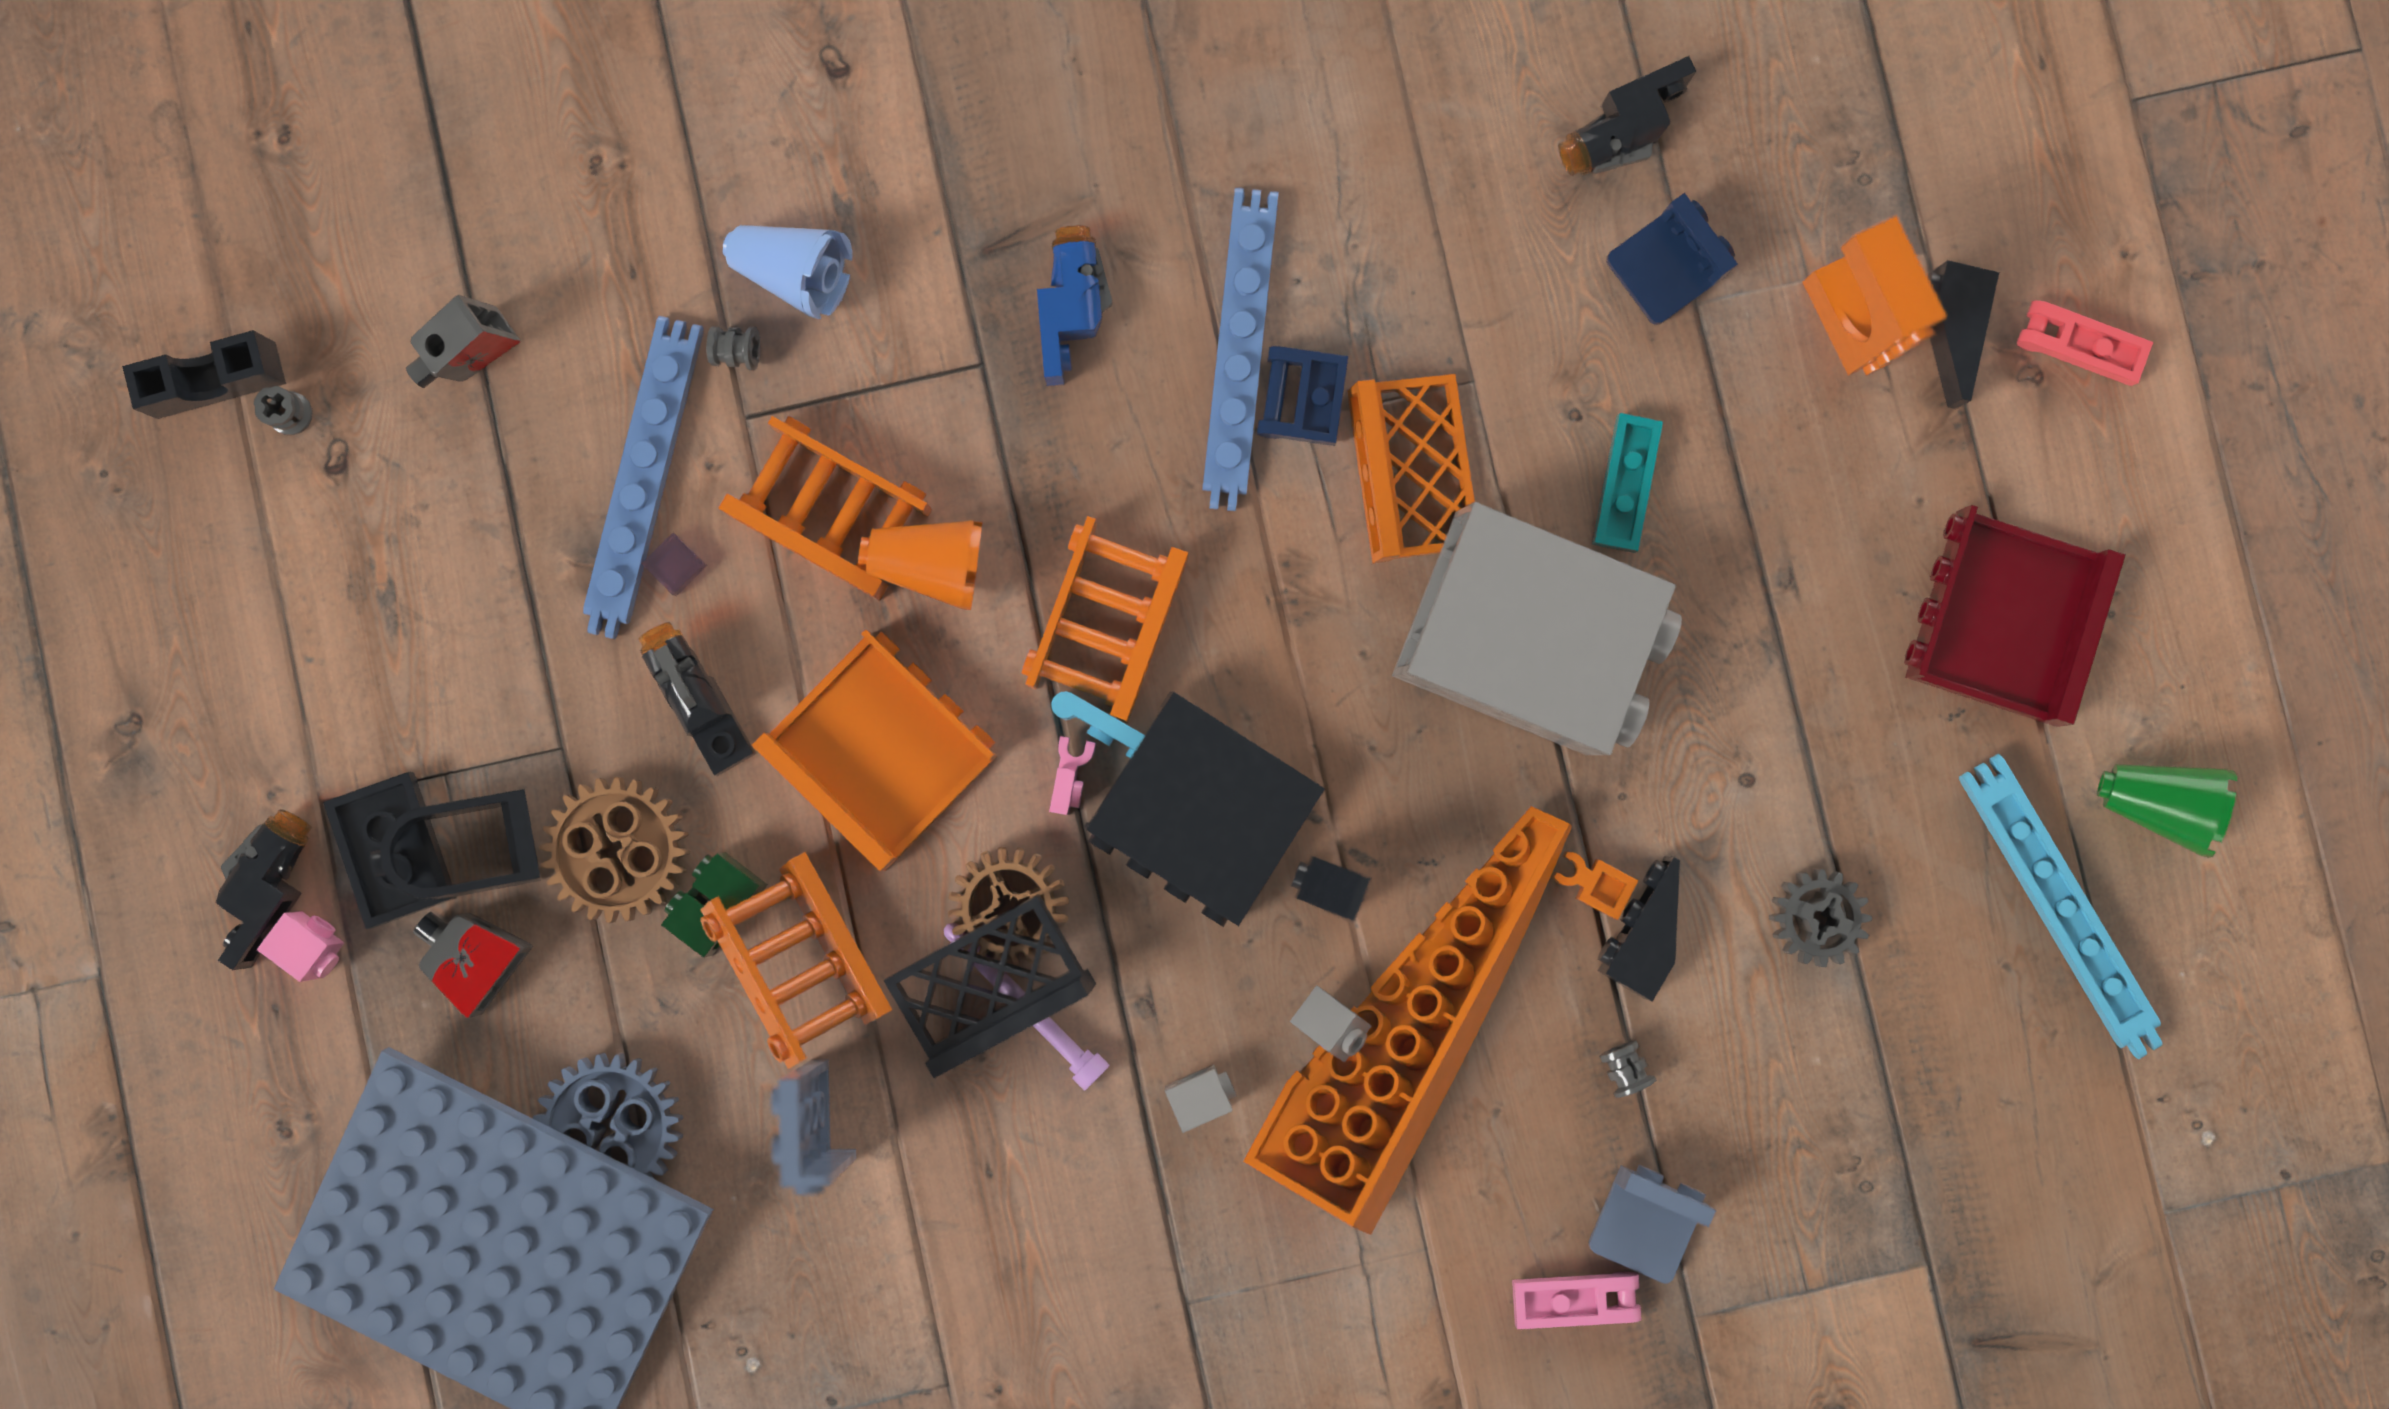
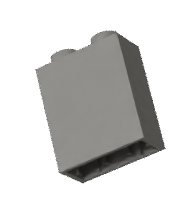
[1392,502,1682,755]

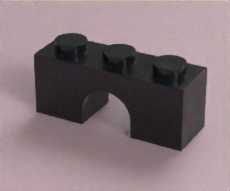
[122,330,286,419]

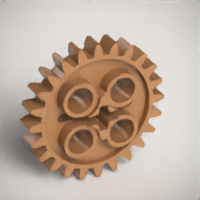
[539,777,690,923]

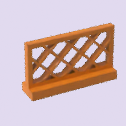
[1347,374,1475,563]

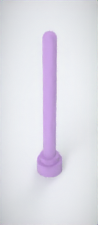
[944,923,1110,1091]

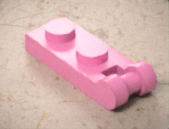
[1512,1272,1642,1329]

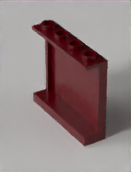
[1904,505,2126,727]

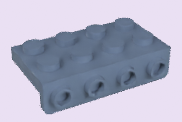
[771,1059,857,1195]

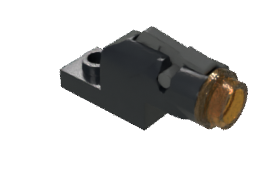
[1558,56,1697,176]
[638,622,756,776]
[216,809,312,971]

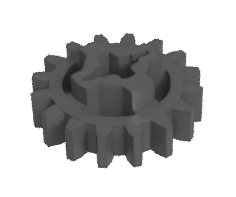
[1769,869,1872,967]

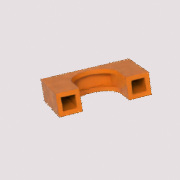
[1802,215,1947,376]

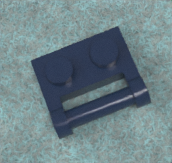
[1257,346,1349,446]

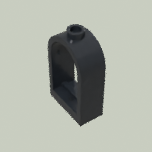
[370,789,541,901]

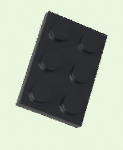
[323,772,457,929]

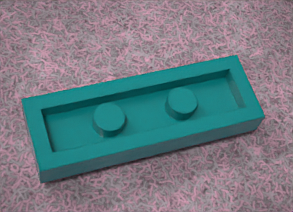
[1592,413,1663,553]

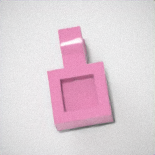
[1049,736,1096,815]

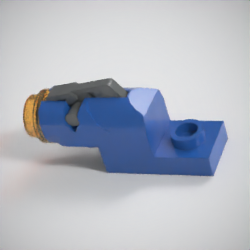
[1037,225,1112,386]

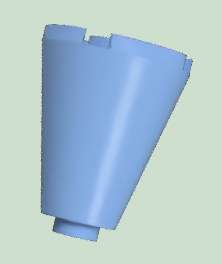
[723,225,853,319]

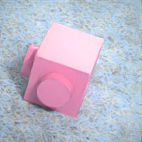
[257,911,344,982]

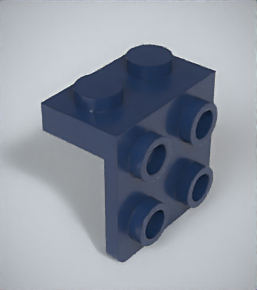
[1606,192,1738,325]

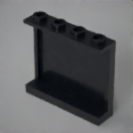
[1084,691,1325,927]

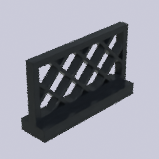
[884,894,1096,1078]

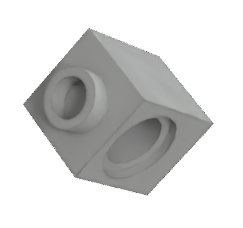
[1290,985,1371,1062]
[1165,1064,1237,1133]

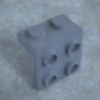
[1588,1165,1716,1283]

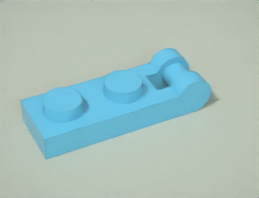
[1051,691,1144,758]

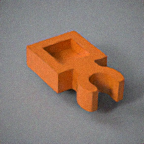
[1551,852,1639,920]

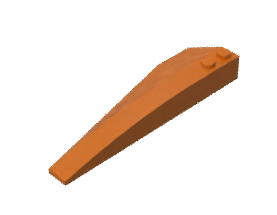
[1243,806,1572,1235]

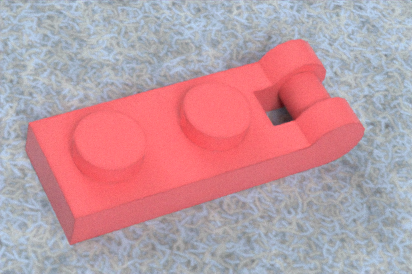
[2016,301,2153,386]

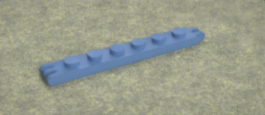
[1203,188,1279,511]
[583,316,704,639]

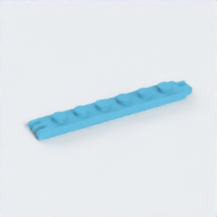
[1959,754,2163,1059]

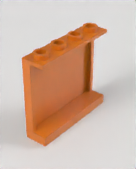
[751,629,997,871]

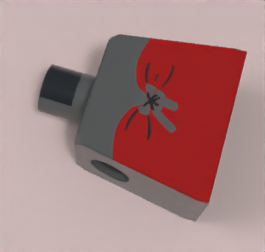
[406,295,521,388]
[413,912,533,1018]

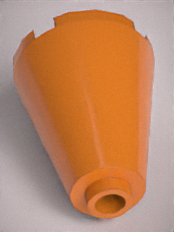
[858,520,983,610]

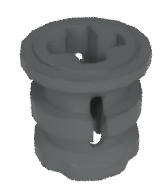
[706,326,761,371]
[254,386,313,435]
[1599,1040,1657,1098]

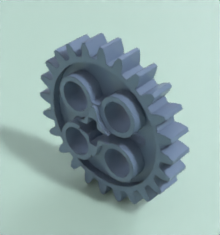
[533,1053,683,1179]

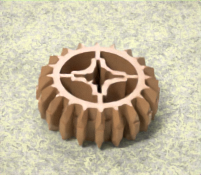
[948,847,1069,966]

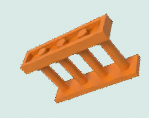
[718,416,932,601]
[1021,516,1188,723]
[701,852,893,1069]

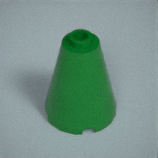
[2097,764,2238,858]

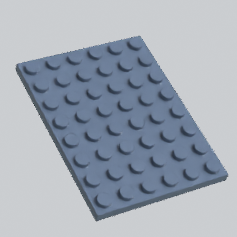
[274,1047,714,1409]

